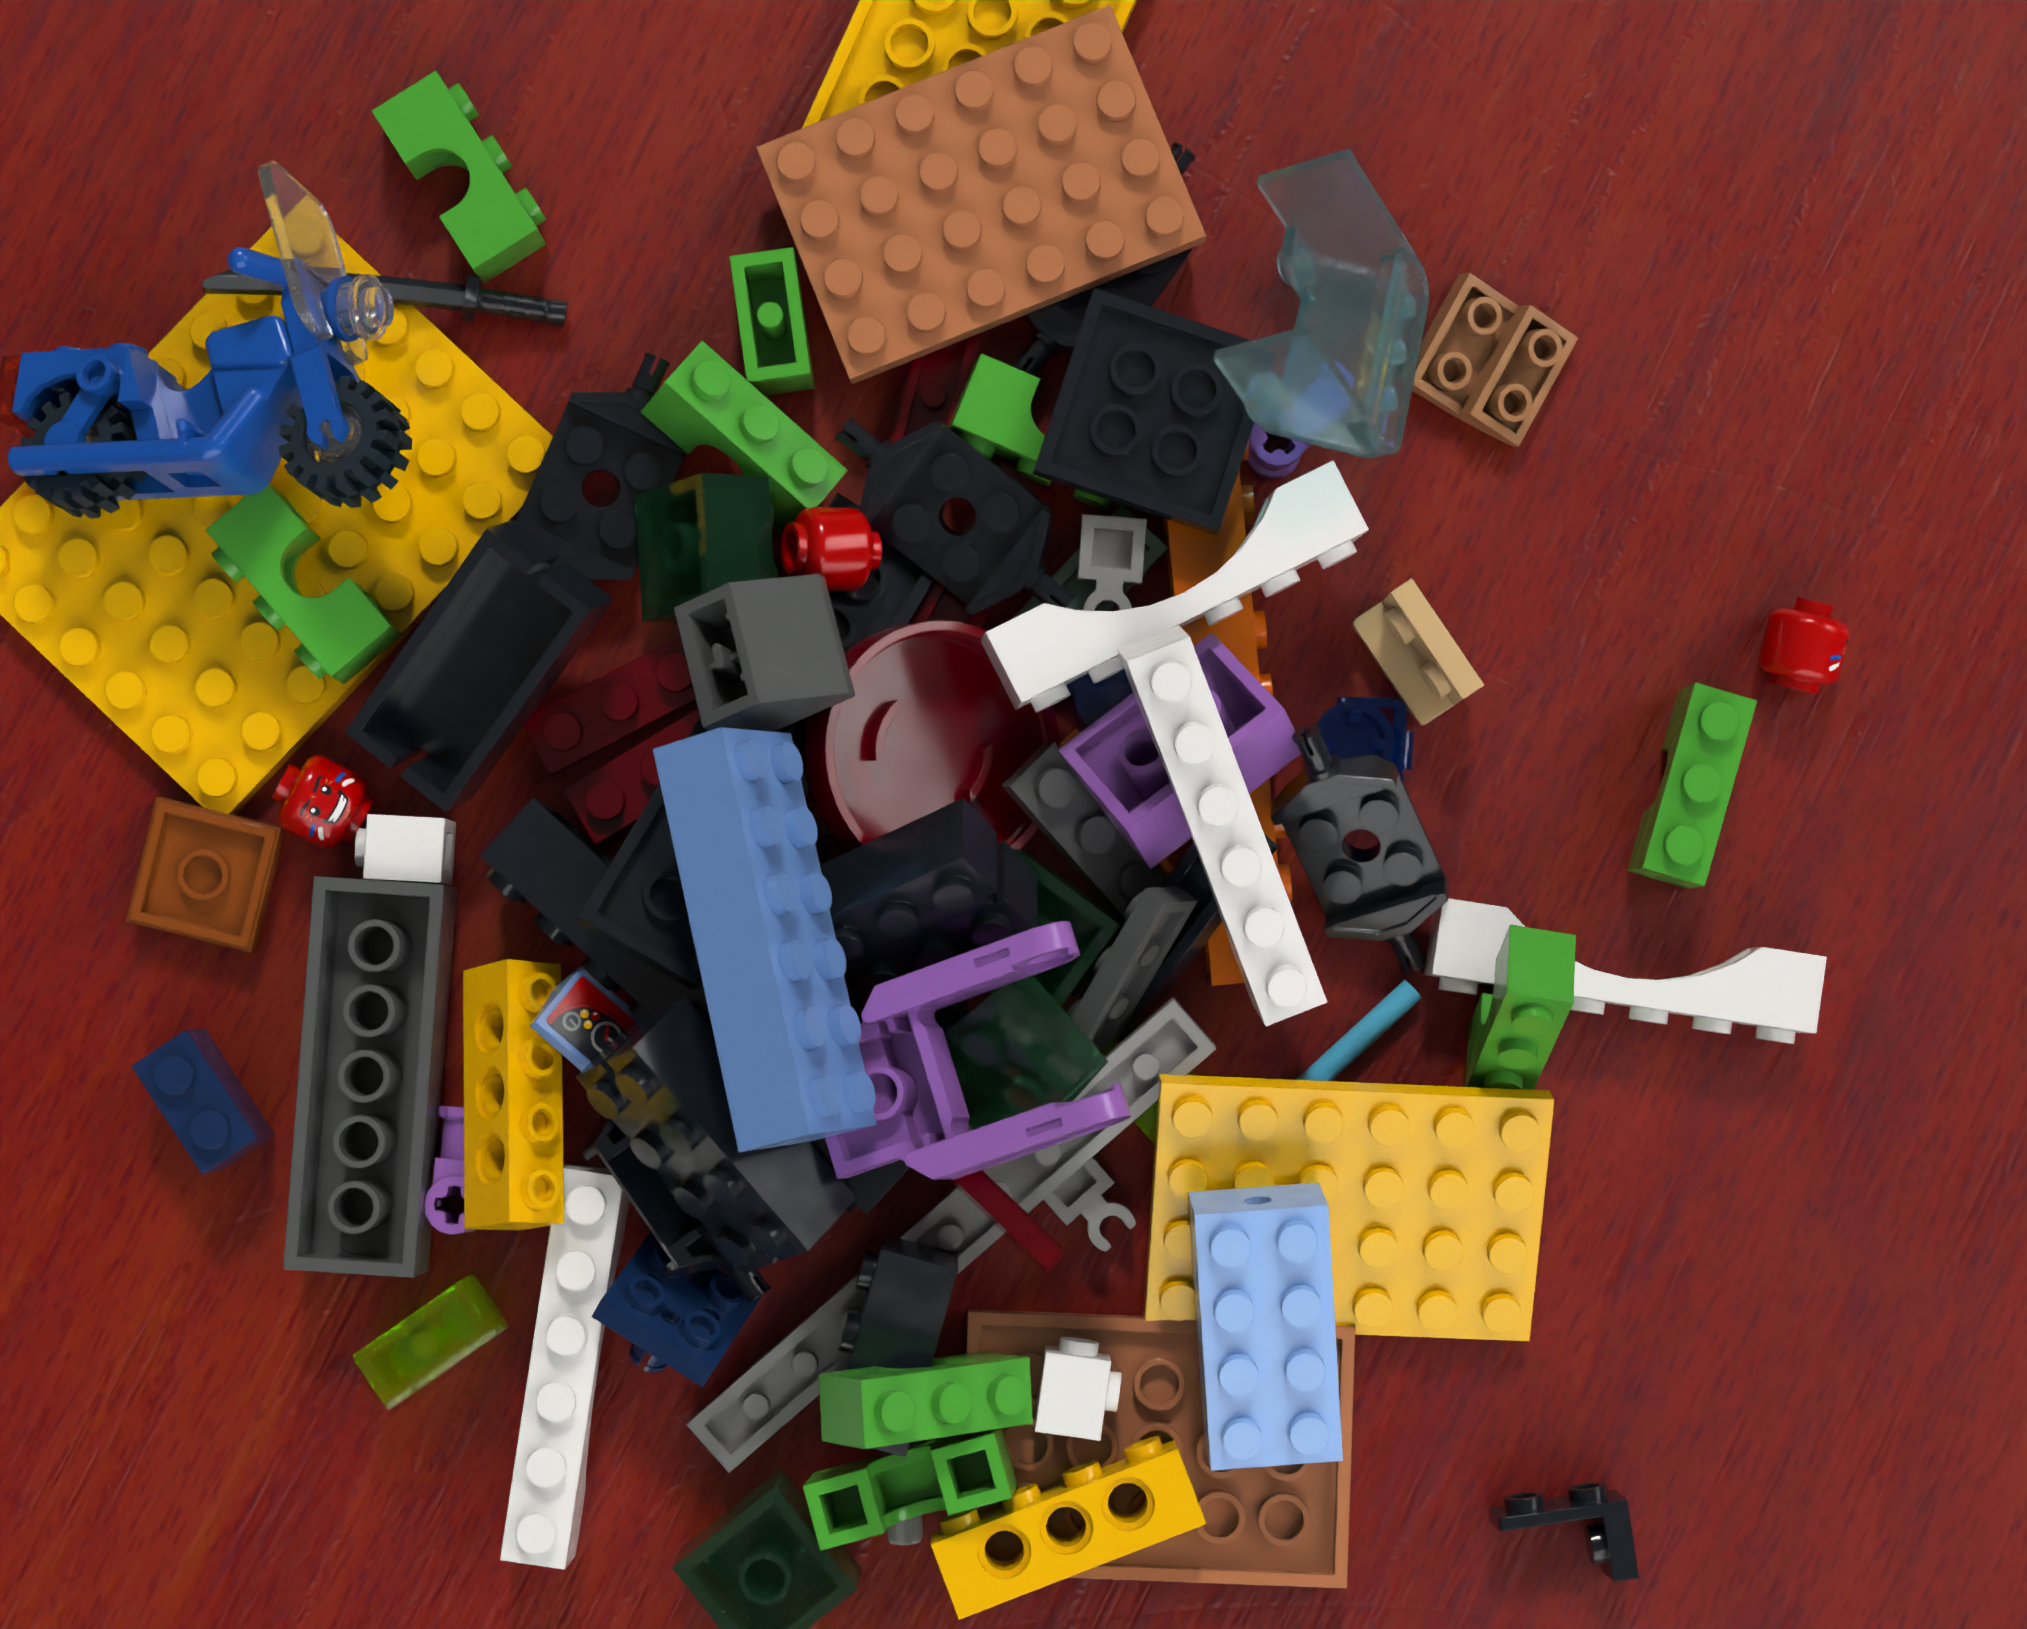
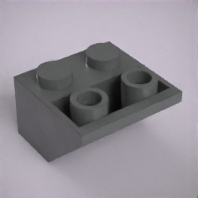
[674,574,855,732]

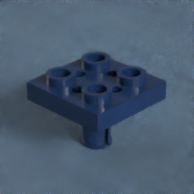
[591,1232,762,1387]

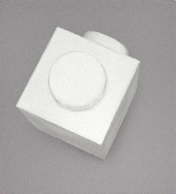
[355,814,456,885]
[1034,1337,1121,1441]

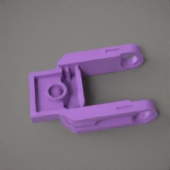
[825,921,1131,1180]

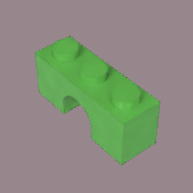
[372,70,547,284]
[641,341,848,537]
[948,353,1122,510]
[205,483,403,684]
[1627,682,1757,889]
[1465,925,1576,1090]
[819,1351,1033,1449]
[803,1428,1018,1551]

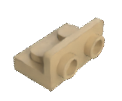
[1352,578,1484,726]

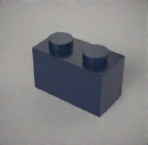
[131,1029,275,1175]

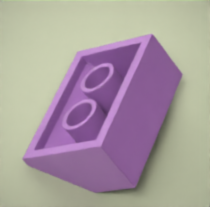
[1058,633,1301,869]

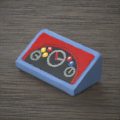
[530,967,639,1071]

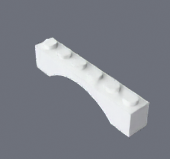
[981,460,1369,712]
[1117,625,1327,1027]
[1423,898,1827,1044]
[500,1164,629,1570]

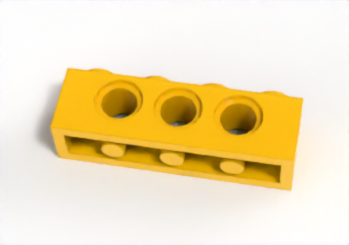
[463,959,564,1230]
[931,1436,1206,1620]

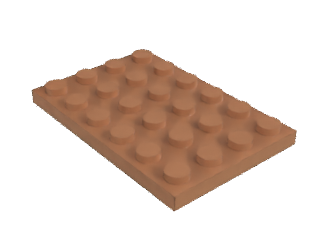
[756,5,1206,384]
[966,1309,1355,1589]

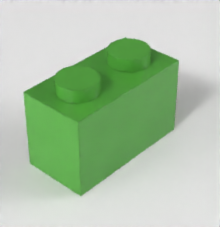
[729,247,815,396]

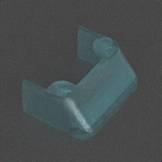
[1213,148,1429,459]

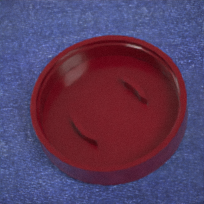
[804,620,1060,853]

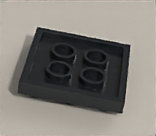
[1033,288,1278,535]

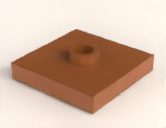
[126,797,285,952]

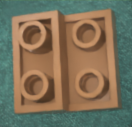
[1399,273,1578,447]

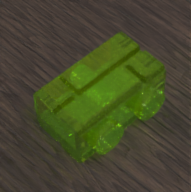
[352,1274,509,1410]

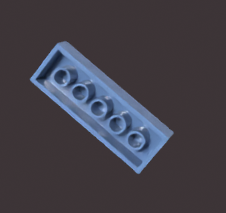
[653,727,877,1152]

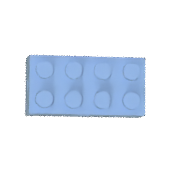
[1188,1183,1343,1471]

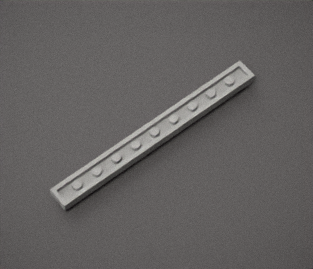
[686,997,1217,1473]

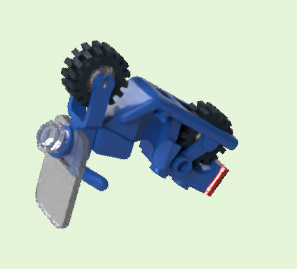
[0,161,412,519]

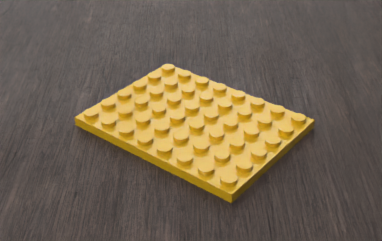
[0,198,553,815]

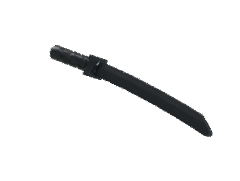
[202,269,568,327]

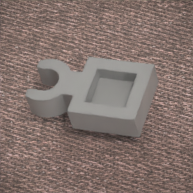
[1078,514,1147,611]
[1043,1157,1136,1252]

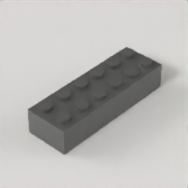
[283,876,458,1278]

